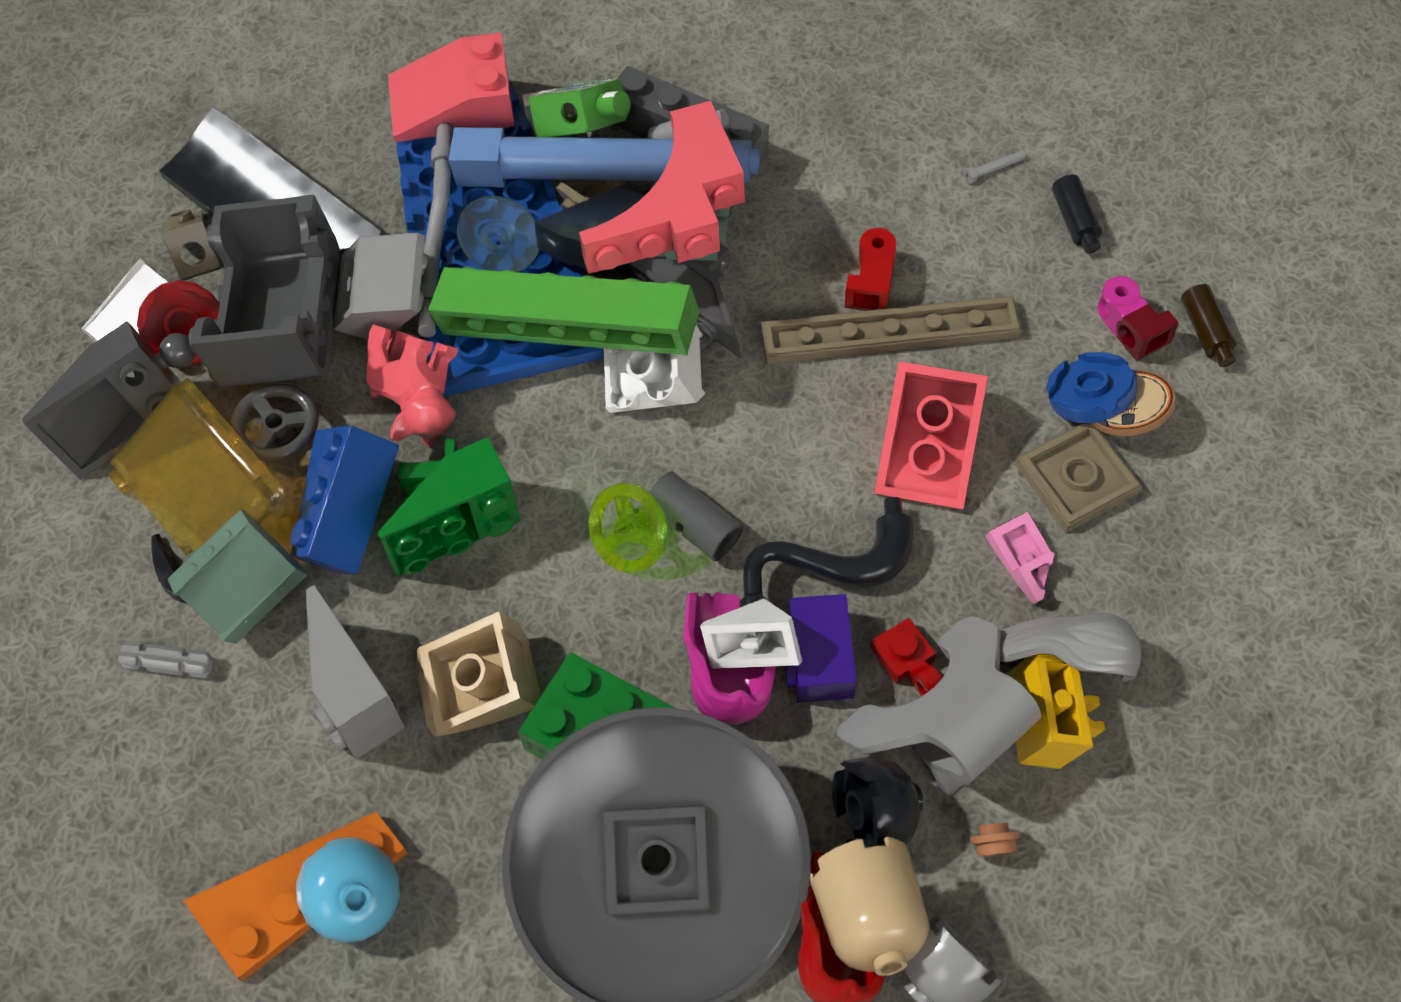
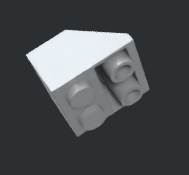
[334,233,427,340]

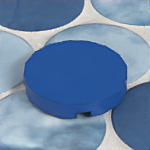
[1046,352,1138,423]

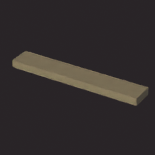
[761,296,1022,364]

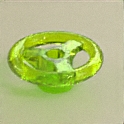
[589,483,667,573]

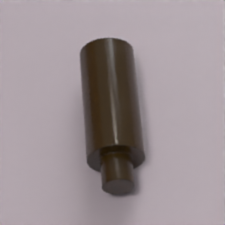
[1181,284,1237,367]

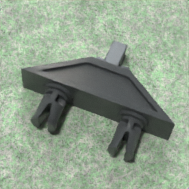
[615,243,741,359]

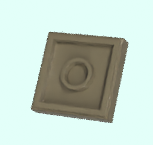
[1015,423,1143,533]

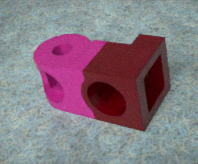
[1097,276,1179,361]

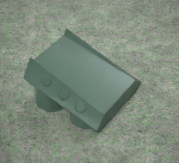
[168,509,308,644]

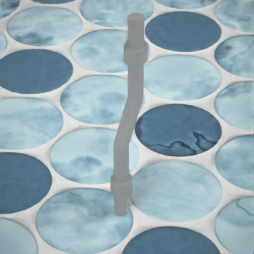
[418,122,453,337]

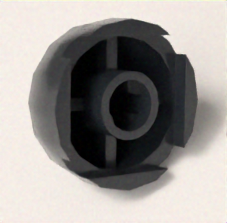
[832,757,924,848]

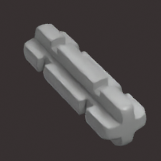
[118,641,213,679]

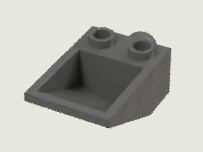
[22,321,196,480]

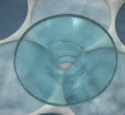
[457,196,539,272]

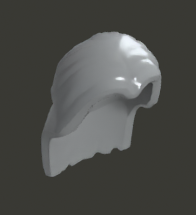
[1000,613,1141,682]

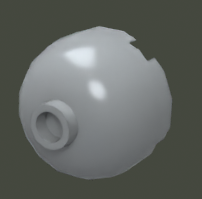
[903,906,1003,1002]

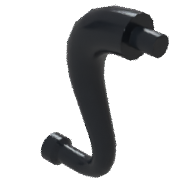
[739,497,913,607]

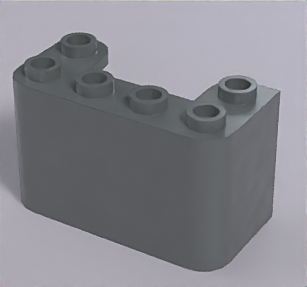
[189,194,341,387]

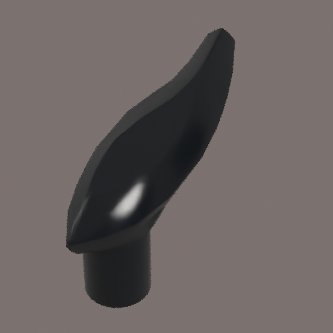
[151,534,186,603]

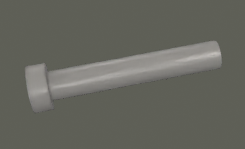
[963,150,1026,184]

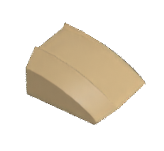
[416,611,543,737]

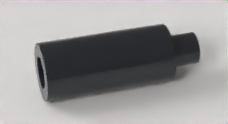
[1051,174,1102,254]

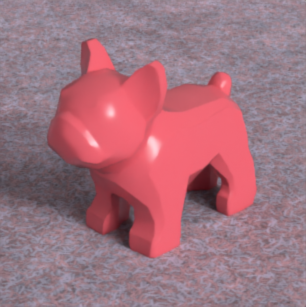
[367,325,458,447]

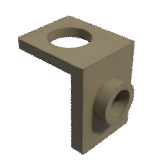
[161,209,220,280]

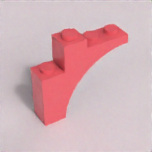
[579,101,745,274]

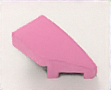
[985,512,1055,604]

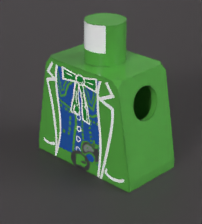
[528,79,631,137]

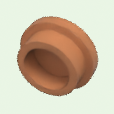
[970,822,1021,857]

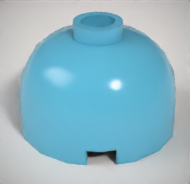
[296,837,400,943]

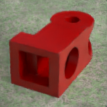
[844,228,896,311]

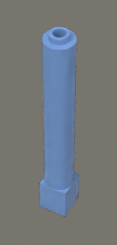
[448,127,760,187]

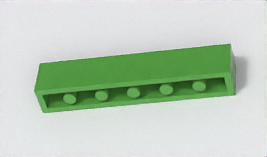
[428,267,700,355]

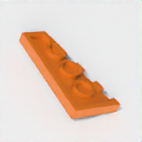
[183,812,407,982]

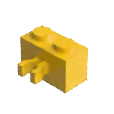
[1006,653,1105,769]

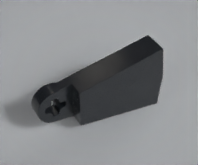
[534,186,650,273]

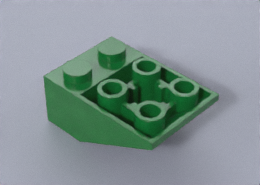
[377,437,521,577]

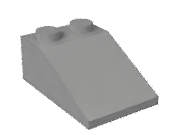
[306,585,405,760]

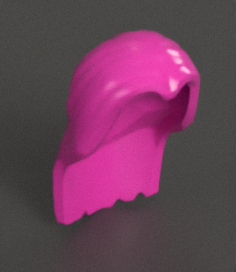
[683,592,776,725]

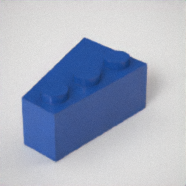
[290,425,400,575]

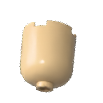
[809,837,930,976]

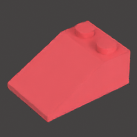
[388,32,515,142]
[874,361,988,510]

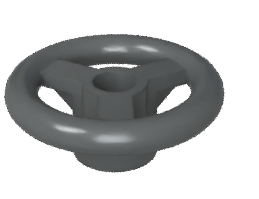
[230,384,319,462]

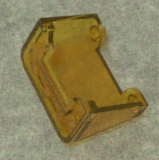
[108,377,298,557]

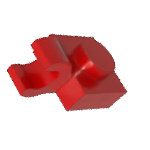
[870,618,942,697]

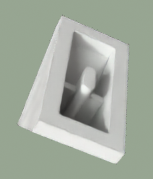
[700,598,802,669]

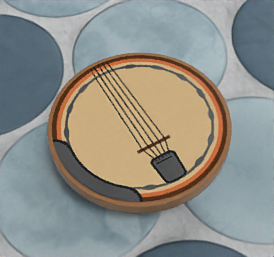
[1090,370,1176,436]

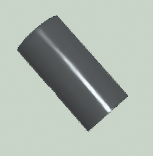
[645,471,743,561]

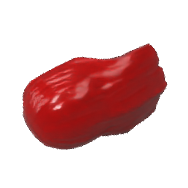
[798,852,886,1002]

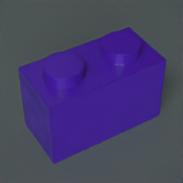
[785,594,857,703]

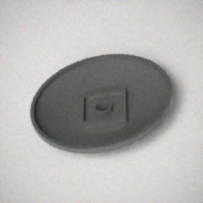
[502,707,811,1002]

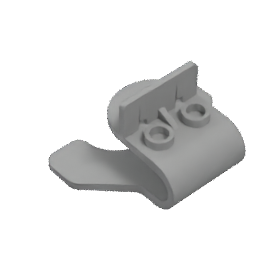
[837,616,1041,795]

